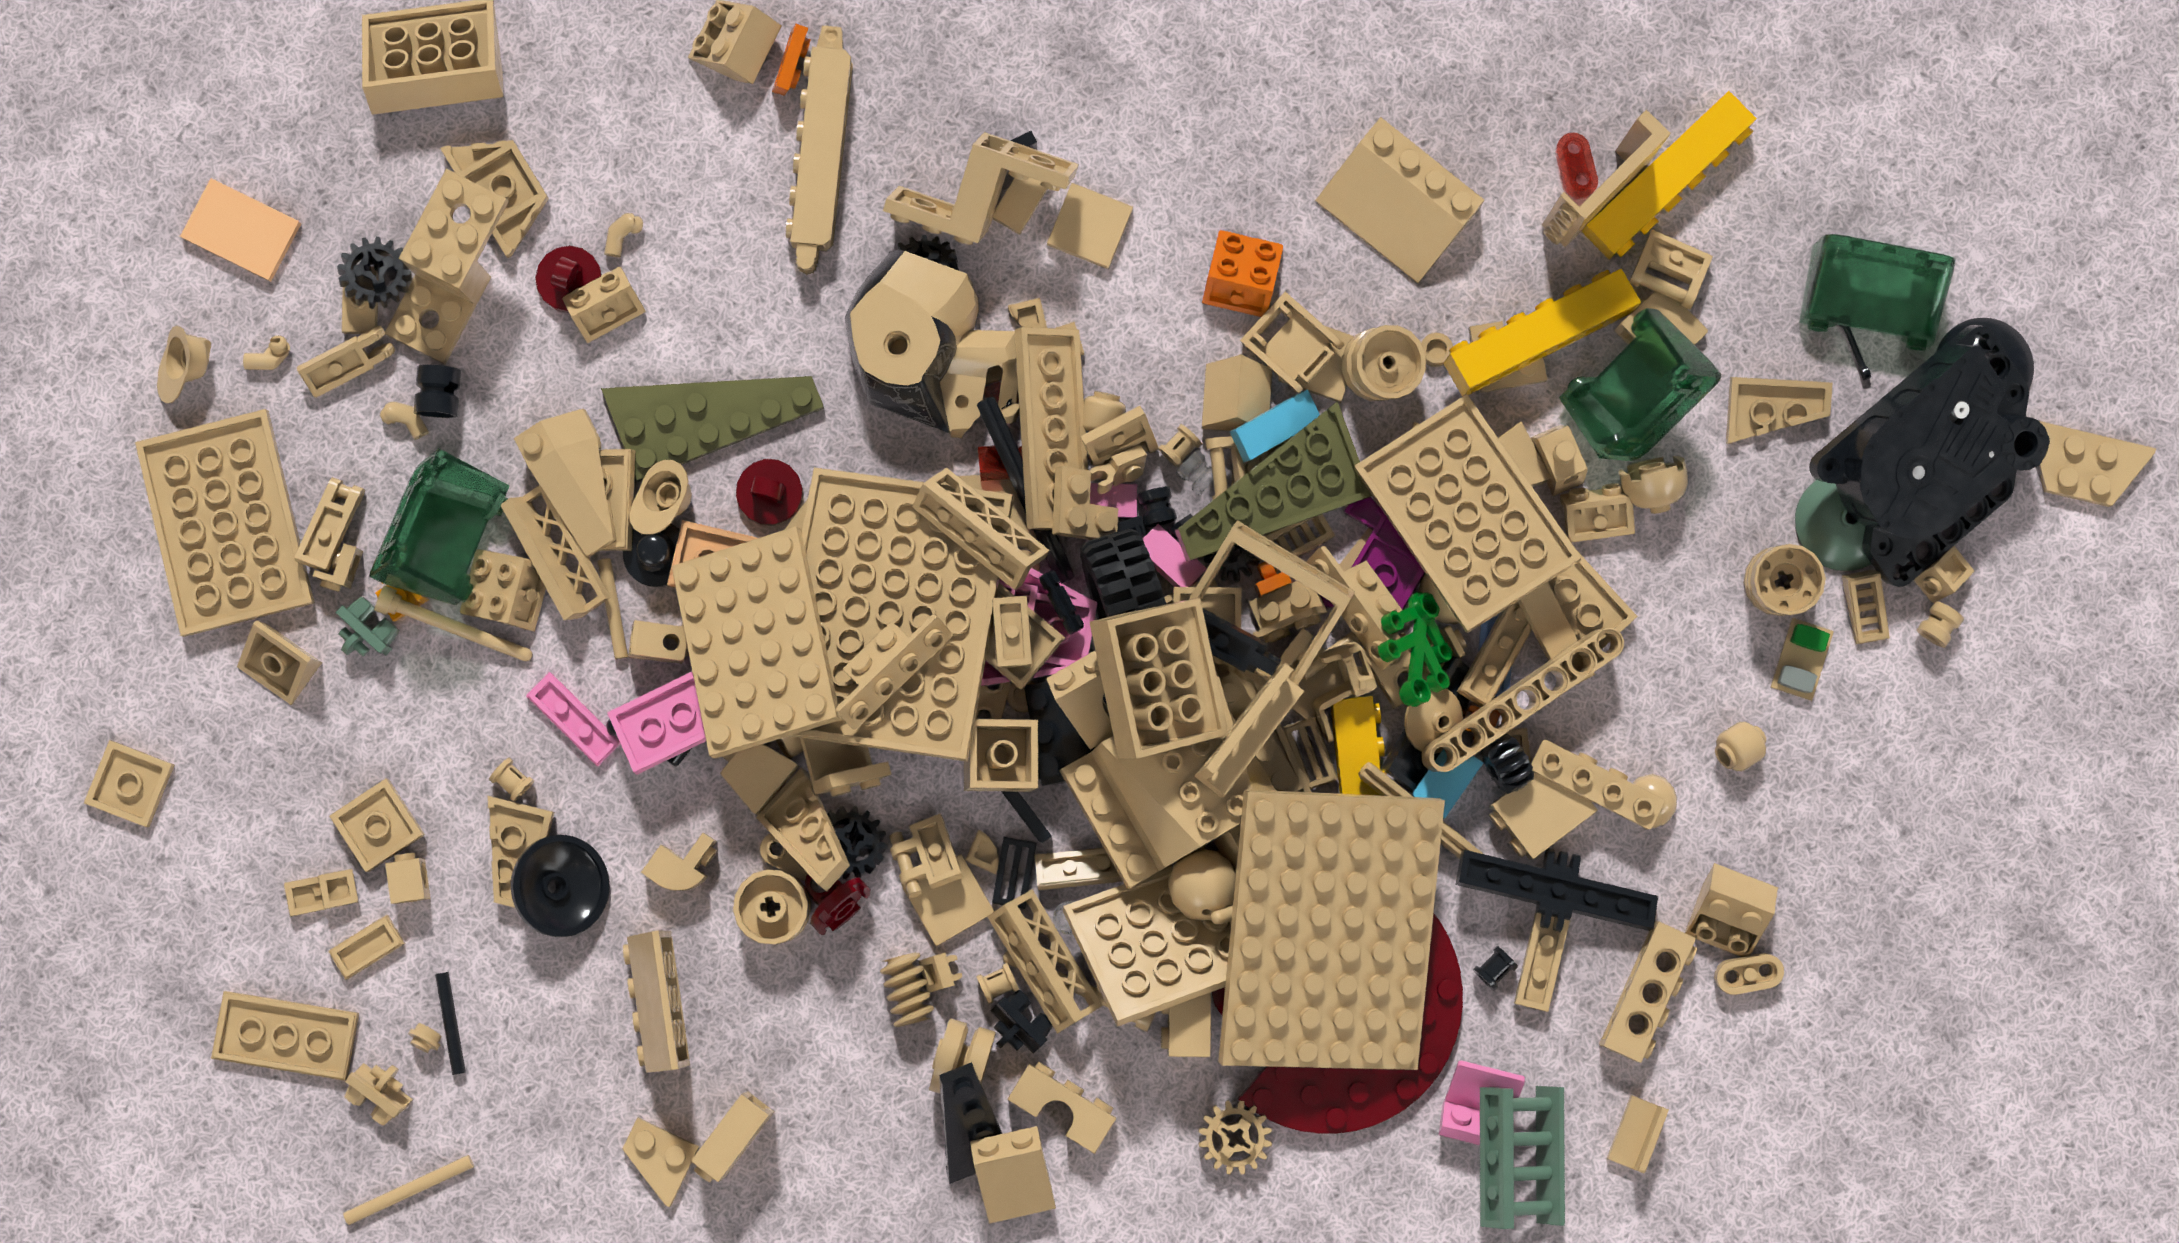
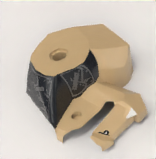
[845,250,1020,438]

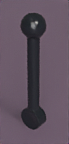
[1837,315,1871,380]

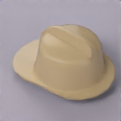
[157,325,211,404]
[629,460,692,535]

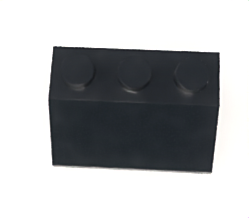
[1024,681,1107,786]

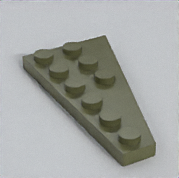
[601,376,824,482]
[1175,401,1372,562]

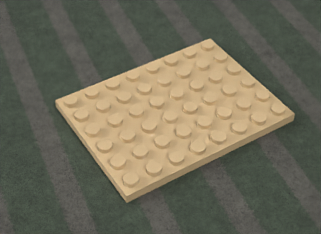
[790,467,1014,762]
[1218,790,1445,1070]

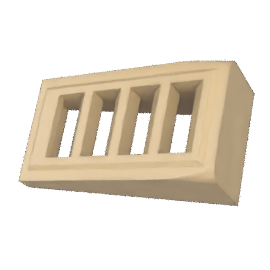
[1264,514,1335,571]
[1842,570,1890,644]

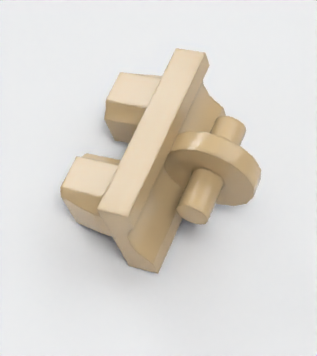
[344,1063,413,1125]

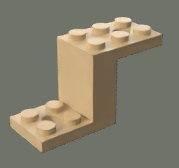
[883,132,1079,245]
[384,169,509,364]

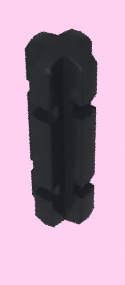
[1039,570,1084,635]

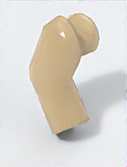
[604,213,643,257]
[243,335,290,370]

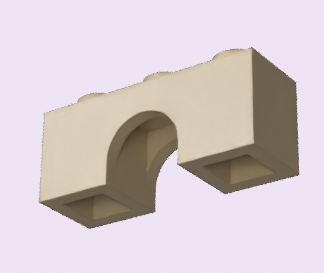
[1007,1061,1116,1154]

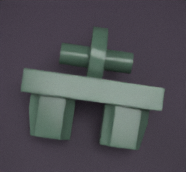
[335,596,400,657]

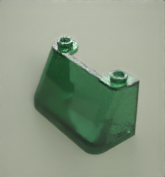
[1799,234,1956,351]
[1559,308,1722,461]
[369,448,510,605]

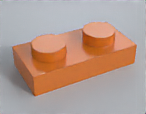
[772,24,811,96]

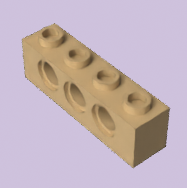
[1599,921,1697,1063]

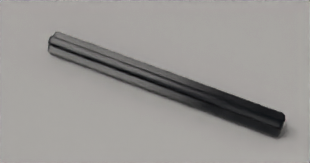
[977,397,1075,584]

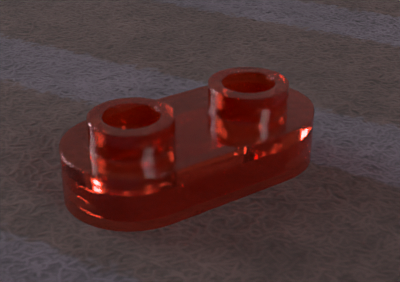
[1555,133,1598,199]

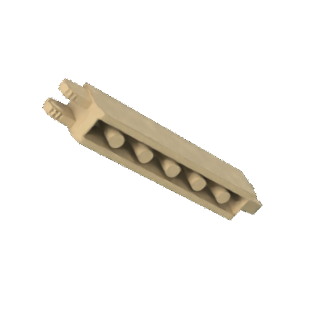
[786,26,853,276]

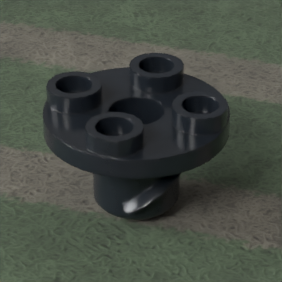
[623,524,680,587]

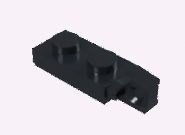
[1202,608,1281,675]

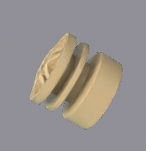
[1743,544,1826,616]

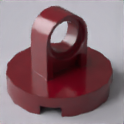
[535,245,602,313]
[736,459,803,526]
[805,874,871,935]

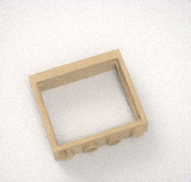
[1189,520,1355,686]

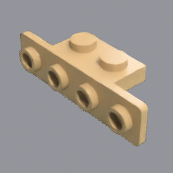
[1306,546,1402,671]
[835,614,953,730]
[1531,740,1665,830]

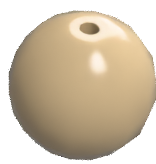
[1168,849,1236,921]

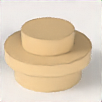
[408,1023,442,1053]

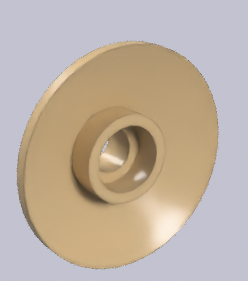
[1404,689,1463,754]

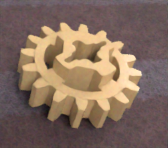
[1198,1100,1272,1175]

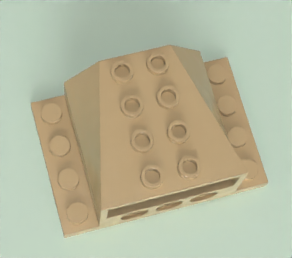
[1060,671,1303,889]

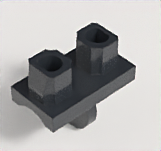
[990,990,1053,1054]

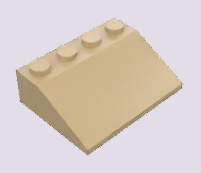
[362,0,504,115]
[1315,117,1484,283]
[1090,598,1229,759]
[623,930,690,1073]

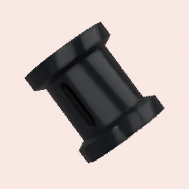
[1473,946,1518,991]

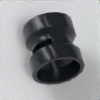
[1137,486,1177,527]

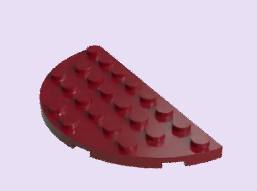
[1237,913,1463,1134]

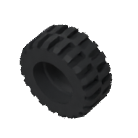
[1080,528,1166,620]

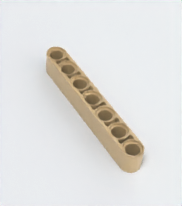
[1422,628,1624,772]

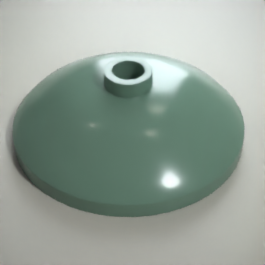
[1795,480,1871,571]

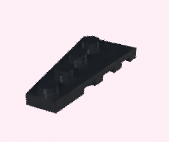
[1381,656,1470,793]
[939,1062,1003,1184]

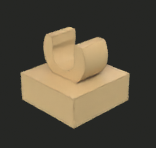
[918,953,962,993]

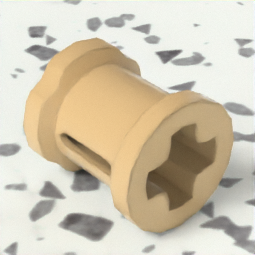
[1158,424,1202,469]
[489,757,534,802]
[976,963,1019,1004]

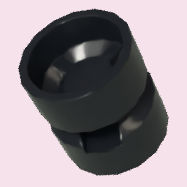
[413,365,461,418]

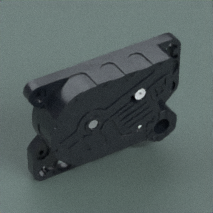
[1809,325,2050,587]

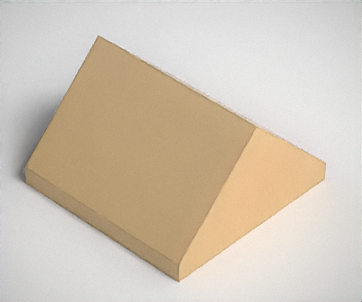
[1201,355,1272,431]
[237,620,322,705]

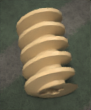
[880,952,934,1027]

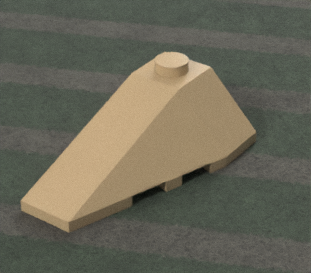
[514,408,616,557]

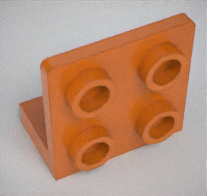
[1202,230,1283,317]

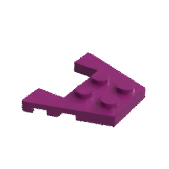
[1320,497,1425,610]

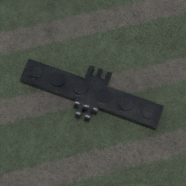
[1455,848,1658,932]

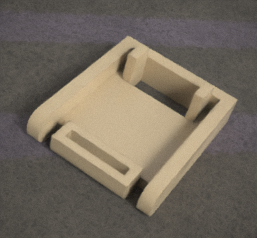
[1240,291,1344,394]

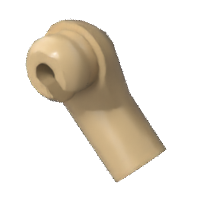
[380,401,429,440]

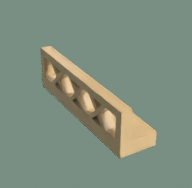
[912,468,1050,590]
[501,485,611,621]
[1195,663,1304,798]
[987,889,1102,1034]

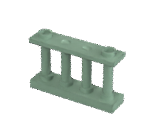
[1480,1086,1565,1229]

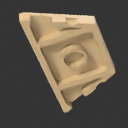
[440,140,549,258]
[2039,421,2156,507]

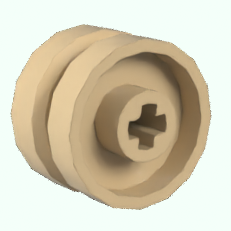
[1342,325,1426,401]
[733,869,812,944]
[929,1018,996,1094]

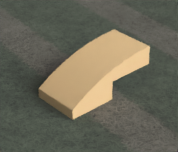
[284,869,358,917]

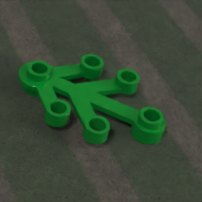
[1378,592,1452,707]

